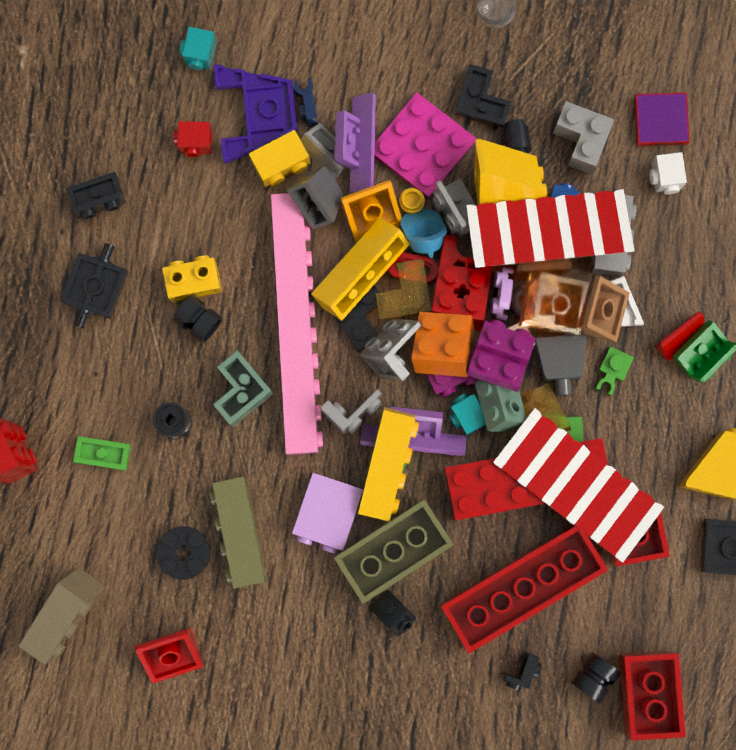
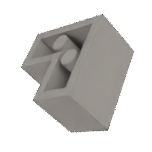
[553,101,614,175]

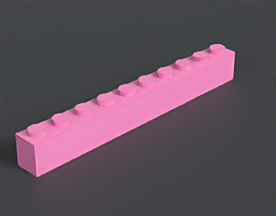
[271,193,323,455]

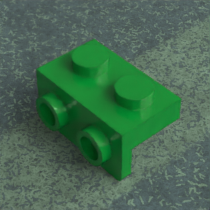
[672,320,736,383]

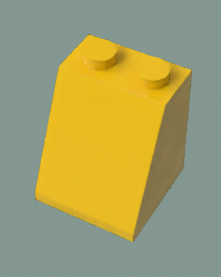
[474,139,547,205]

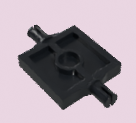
[60,243,129,329]

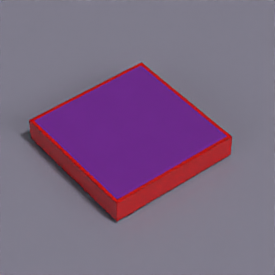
[634,93,690,146]

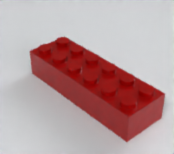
[444,438,608,521]
[440,525,608,654]

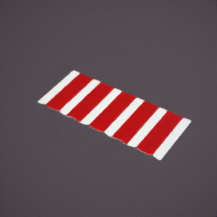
[466,189,635,268]
[493,408,664,562]

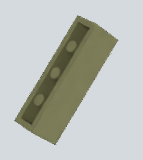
[209,477,267,589]

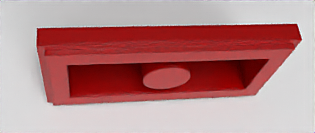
[655,311,705,361]

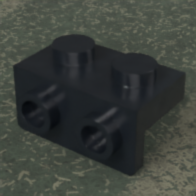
[66,172,126,220]

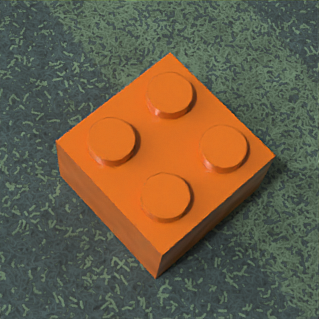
[411,312,475,377]

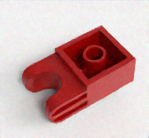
[431,233,493,332]

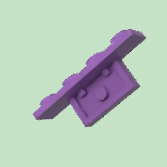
[334,92,376,193]
[360,407,466,456]

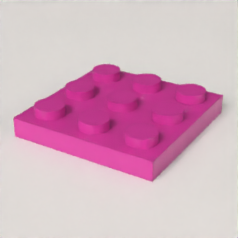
[374,92,477,200]

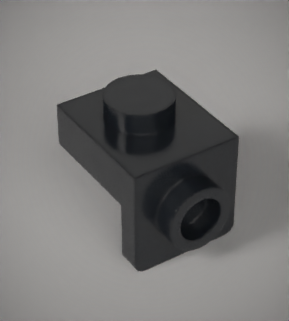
[369,590,416,637]
[501,652,542,691]

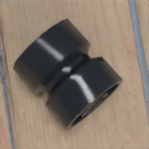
[173,295,223,344]
[153,402,192,440]
[571,652,621,704]

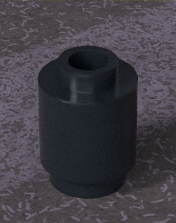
[503,119,532,154]

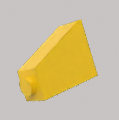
[680,428,736,500]

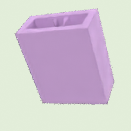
[292,473,364,554]

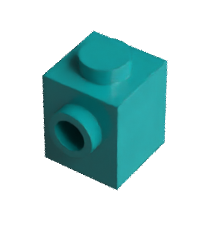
[180,27,217,71]
[448,393,486,436]

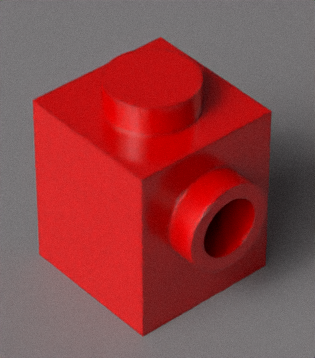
[173,121,212,157]

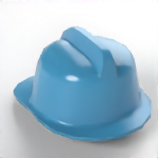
[401,209,447,258]

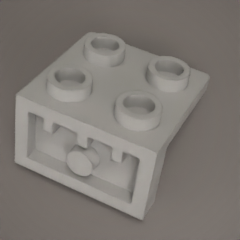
[432,178,476,239]
[360,319,421,381]
[321,389,382,435]

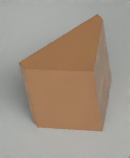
[577,276,630,342]

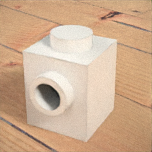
[649,152,687,195]

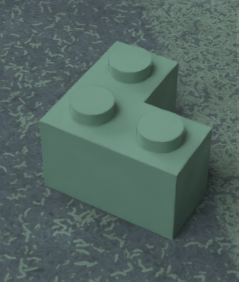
[213,350,273,427]

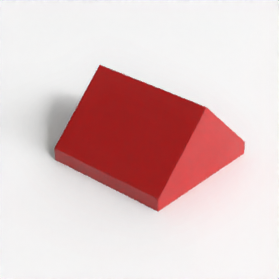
[135,627,203,684]

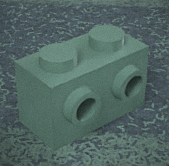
[475,380,527,433]

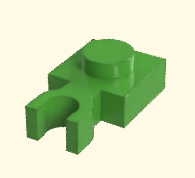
[595,346,634,396]

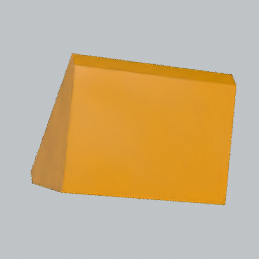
[341,180,402,242]

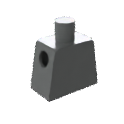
[286,166,343,230]
[533,335,586,396]

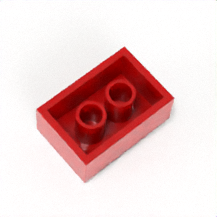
[0,418,38,484]
[619,651,686,741]

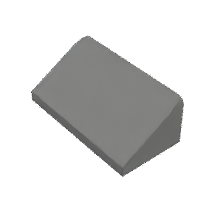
[301,123,347,177]

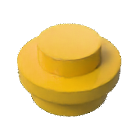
[399,188,425,214]

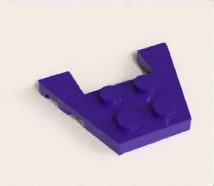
[214,64,298,164]

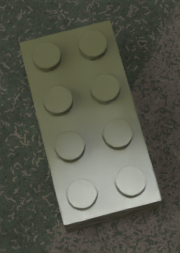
[334,499,454,604]

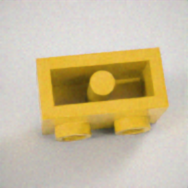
[249,130,310,187]
[162,255,222,303]

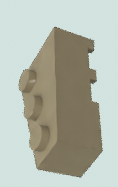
[19,568,105,665]

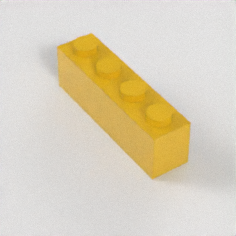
[311,217,410,321]
[358,407,419,521]

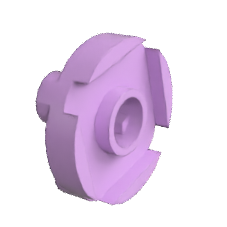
[490,267,513,320]

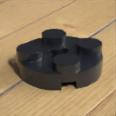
[157,526,211,580]

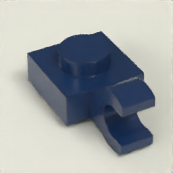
[293,78,318,127]

